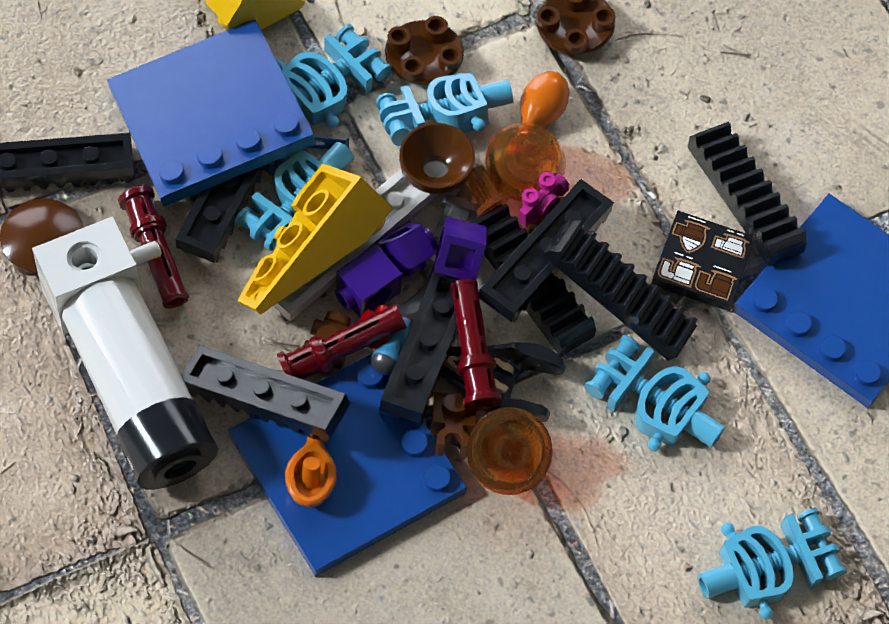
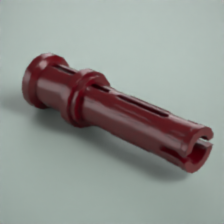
[118,185,189,309]
[450,278,502,411]
[277,303,407,379]

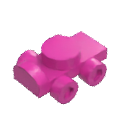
[519,172,569,227]

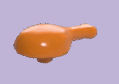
[499,71,570,167]
[285,434,337,508]

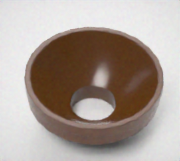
[399,123,475,194]

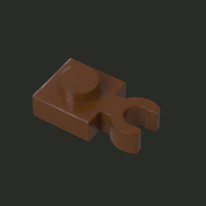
[431,392,476,459]

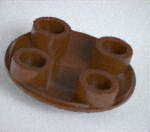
[537,0,616,55]
[385,16,464,85]
[0,199,84,275]

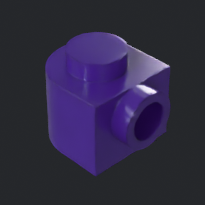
[379,222,438,276]

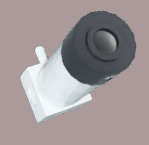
[32,216,219,490]

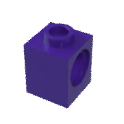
[434,216,487,280]
[334,244,402,318]

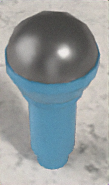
[371,317,412,376]

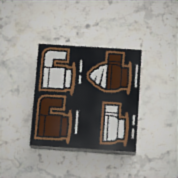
[651,210,753,311]

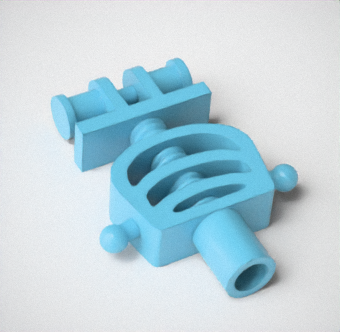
[276,24,392,128]
[376,72,513,146]
[235,142,354,251]
[584,335,725,451]
[698,508,848,620]

